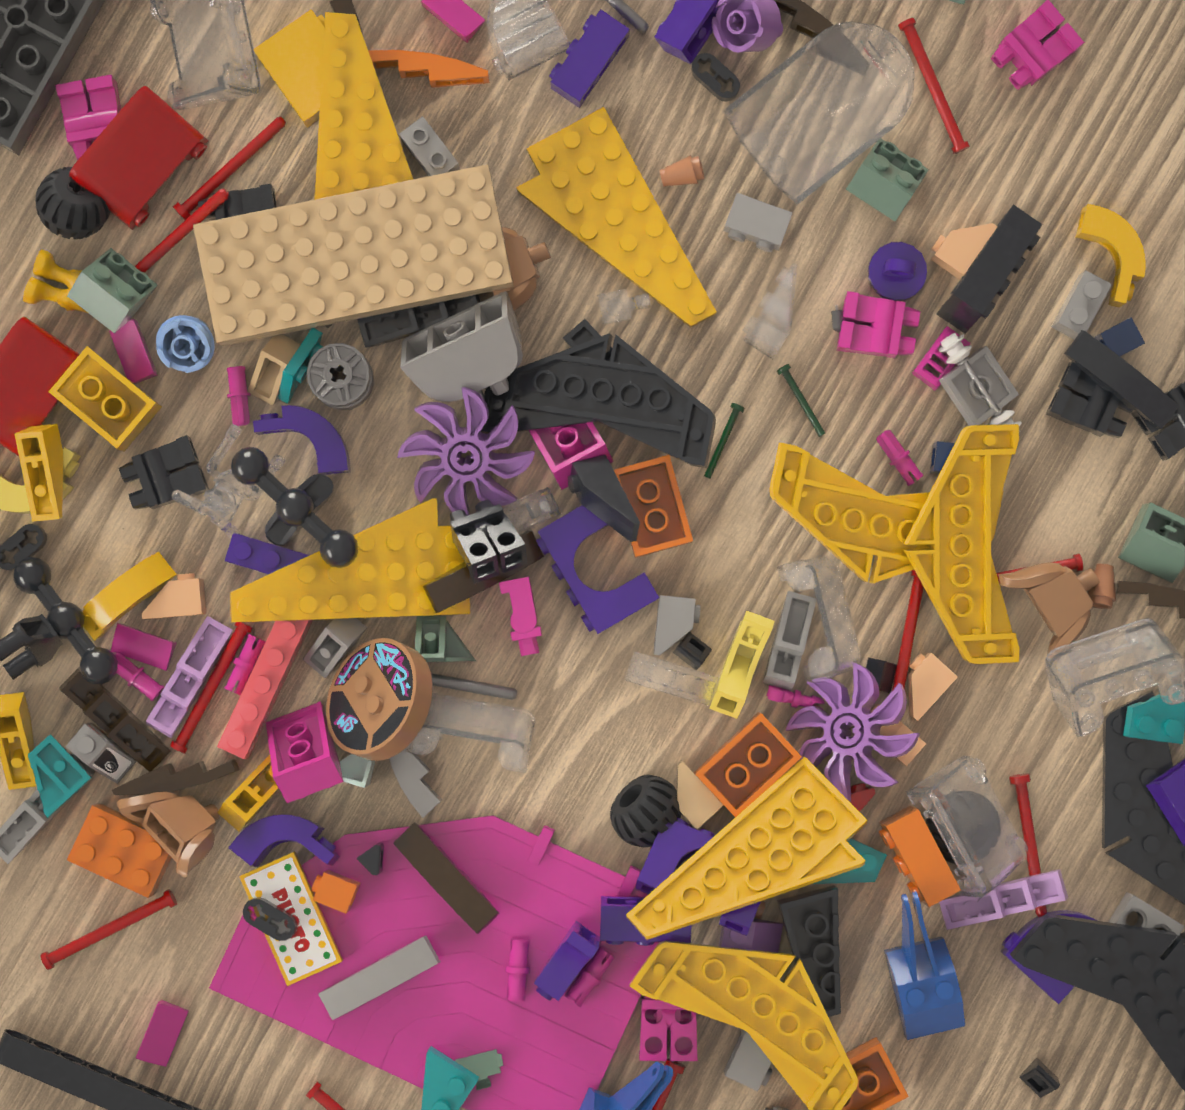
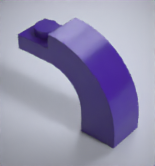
[253,405,351,475]
[228,815,340,867]

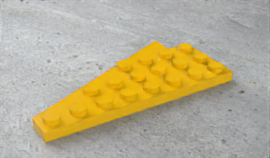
[314,12,413,200]
[516,107,717,328]
[230,498,470,623]
[626,756,868,940]

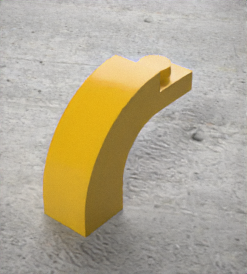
[1075,204,1146,308]
[82,551,177,641]

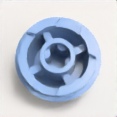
[156,315,215,373]

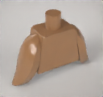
[493,227,551,311]
[998,562,1100,665]
[117,792,219,878]

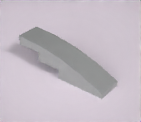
[0,753,96,864]
[318,935,440,1020]

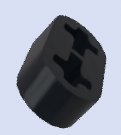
[691,53,740,102]
[0,524,47,571]
[243,897,298,941]

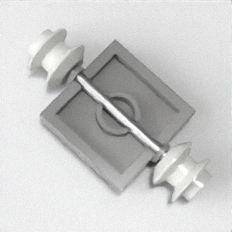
[939,333,1022,432]

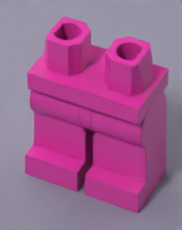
[991,0,1085,90]
[55,75,121,160]
[836,291,920,359]
[499,577,542,656]
[639,996,698,1061]

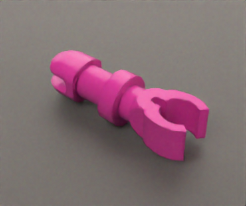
[766,685,825,710]

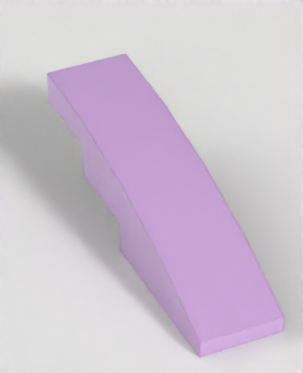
[146,616,233,738]
[939,869,1068,930]

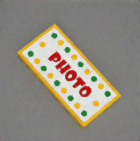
[239,851,343,986]

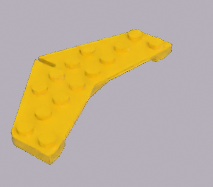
[904,424,1019,664]
[769,443,1004,583]
[629,941,858,1110]

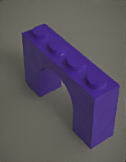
[536,505,659,634]
[635,818,761,936]

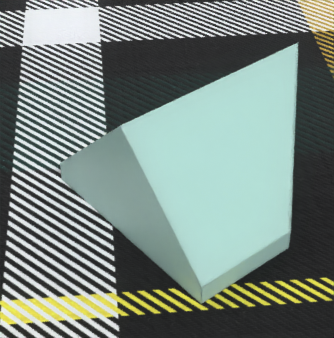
[340,754,375,788]

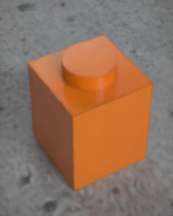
[311,870,361,914]

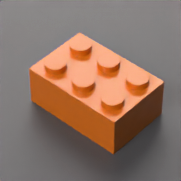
[614,455,693,558]
[694,712,802,818]
[67,803,172,898]
[878,805,961,907]
[842,1037,909,1110]

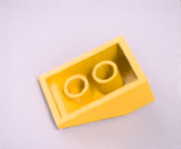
[49,346,162,452]

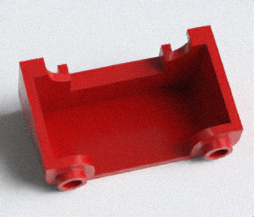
[69,86,208,230]
[0,317,80,456]

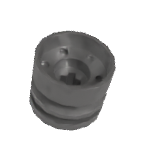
[307,343,374,410]

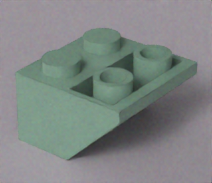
[846,138,929,221]
[67,248,158,333]
[1118,502,1185,583]

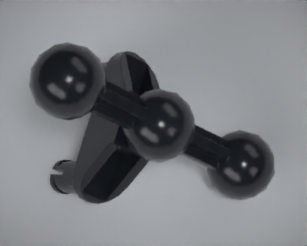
[231,447,358,568]
[0,557,118,685]

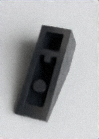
[568,454,640,542]

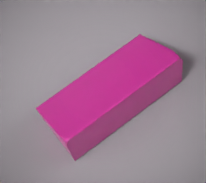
[421,0,486,43]
[109,318,158,384]
[111,623,177,671]
[136,1000,189,1067]

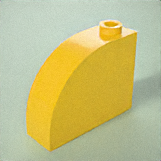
[253,9,325,128]

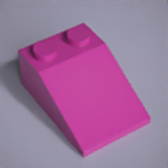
[528,422,613,490]
[266,701,343,803]

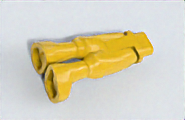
[23,249,89,314]

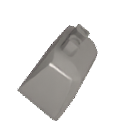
[400,291,523,402]

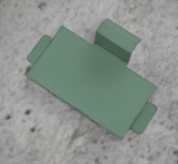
[455,1049,503,1090]

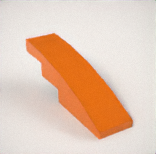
[368,50,490,88]

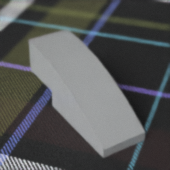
[763,591,817,691]
[389,746,442,818]

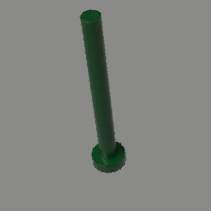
[776,364,825,437]
[704,403,745,479]

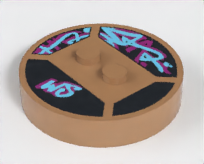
[326,638,432,761]

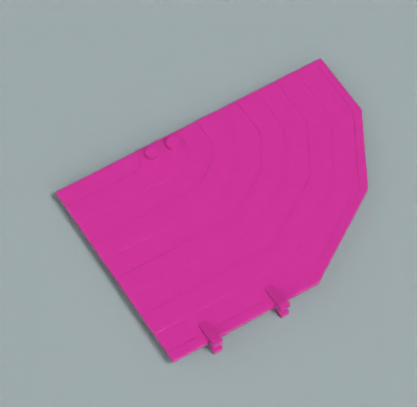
[209,815,660,1110]

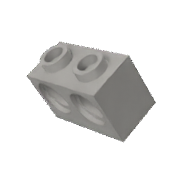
[399,116,460,176]
[1109,892,1185,953]

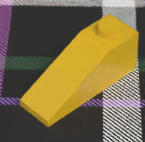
[15,424,63,522]
[0,692,36,790]
[217,754,279,832]

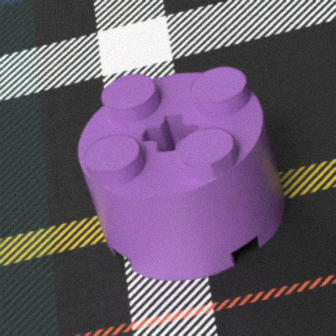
[712,0,783,53]

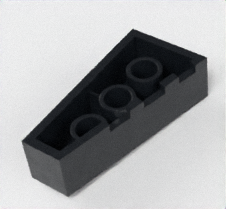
[937,204,1043,334]
[777,885,841,1017]

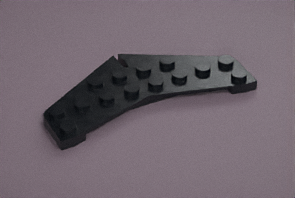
[481,333,716,468]
[1102,691,1185,905]
[1010,914,1185,1091]

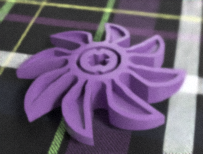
[397,387,535,516]
[786,663,920,802]

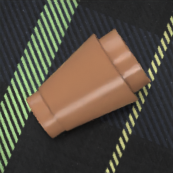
[659,155,705,187]
[1088,564,1116,609]

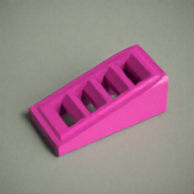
[912,326,970,391]

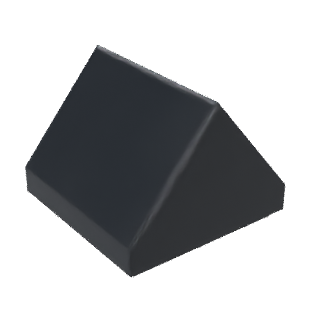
[673,632,712,670]
[866,657,897,693]
[356,843,384,875]
[1019,1058,1060,1098]

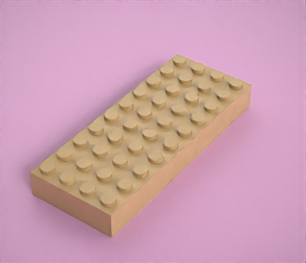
[193,164,514,346]

